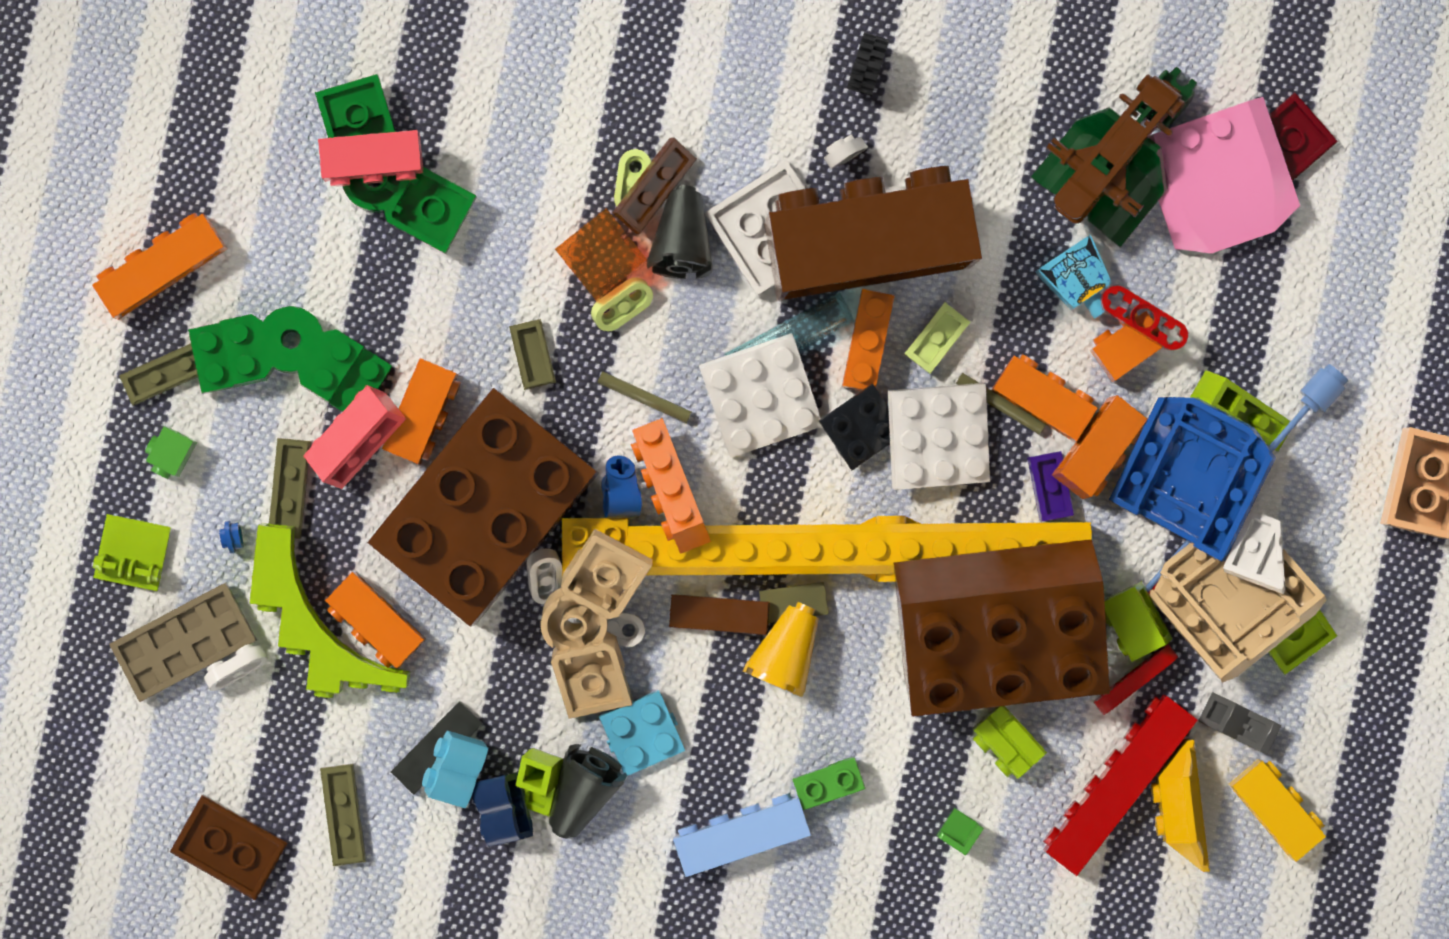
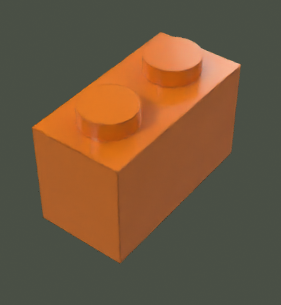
[1089,311,1169,382]

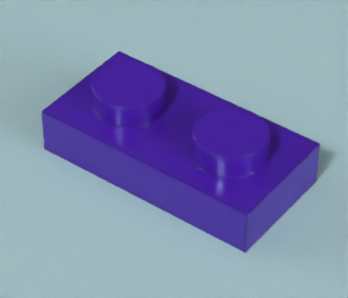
[1027,451,1074,522]

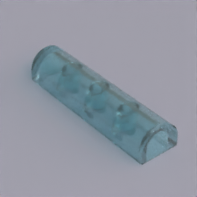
[724,292,855,356]

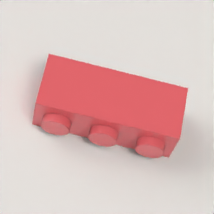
[318,130,423,186]
[303,385,406,489]

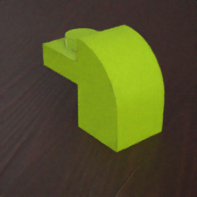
[515,748,564,816]

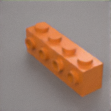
[631,418,711,554]

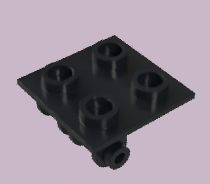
[819,383,890,471]

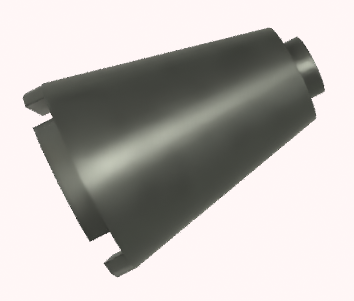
[646,185,713,279]
[549,744,627,839]

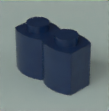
[472,772,533,847]

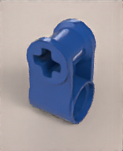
[601,455,642,518]

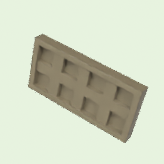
[109,582,257,702]

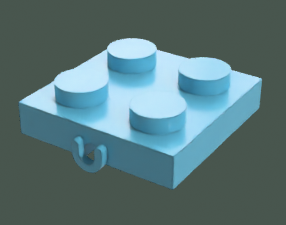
[599,690,685,776]

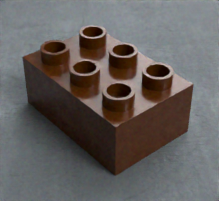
[764,166,982,301]
[367,388,599,627]
[893,539,1110,717]

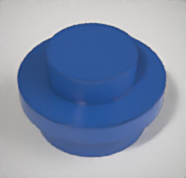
[219,521,244,554]

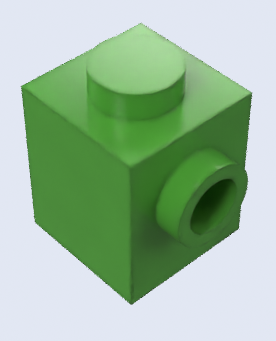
[145,426,197,479]

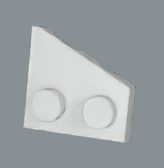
[1223,510,1285,594]

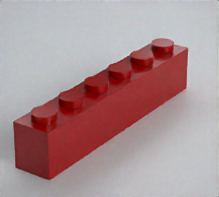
[1043,695,1198,876]

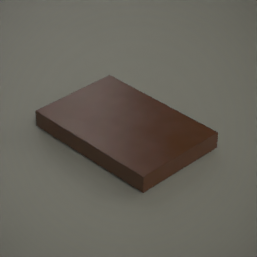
[170,794,289,900]

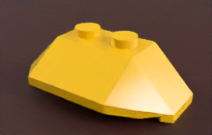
[1151,738,1210,872]

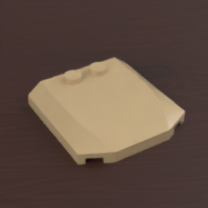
[1149,542,1326,683]

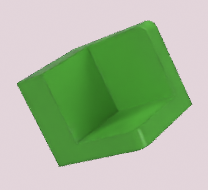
[936,808,984,856]

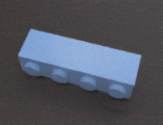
[673,793,811,877]

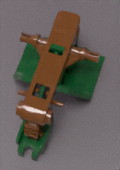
[1031,67,1197,248]

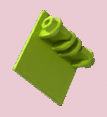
[93,514,171,591]

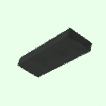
[391,701,483,795]

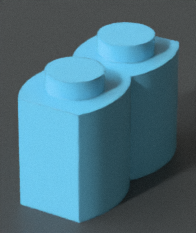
[422,730,488,808]

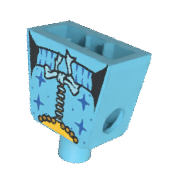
[1036,235,1112,319]

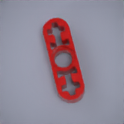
[1101,285,1188,351]
[1093,644,1178,715]

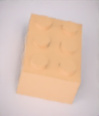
[1380,427,1449,539]

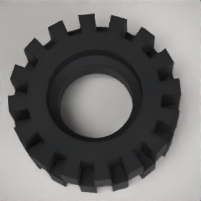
[847,32,889,96]

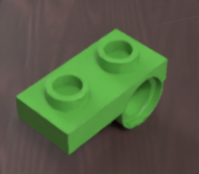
[792,757,866,810]

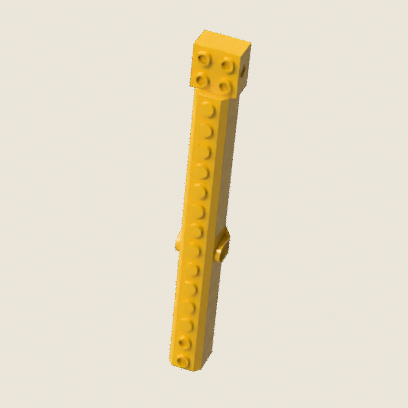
[562,516,1092,582]

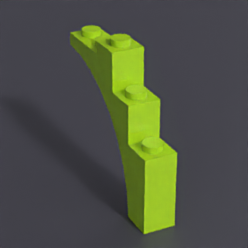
[249,523,410,698]

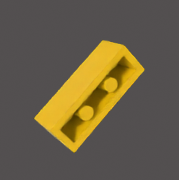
[1228,759,1326,862]

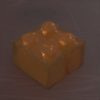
[555,208,647,302]

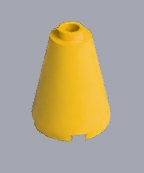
[743,602,819,697]

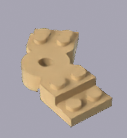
[541,529,653,719]

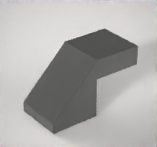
[1198,692,1282,755]

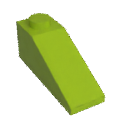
[1190,370,1291,452]

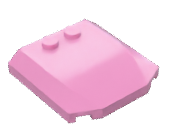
[1149,97,1300,254]

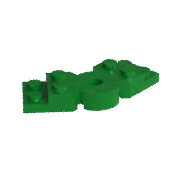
[315,74,477,254]
[188,306,393,412]

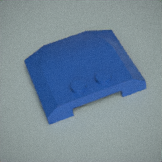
[1109,397,1276,562]

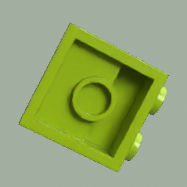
[1268,609,1338,675]

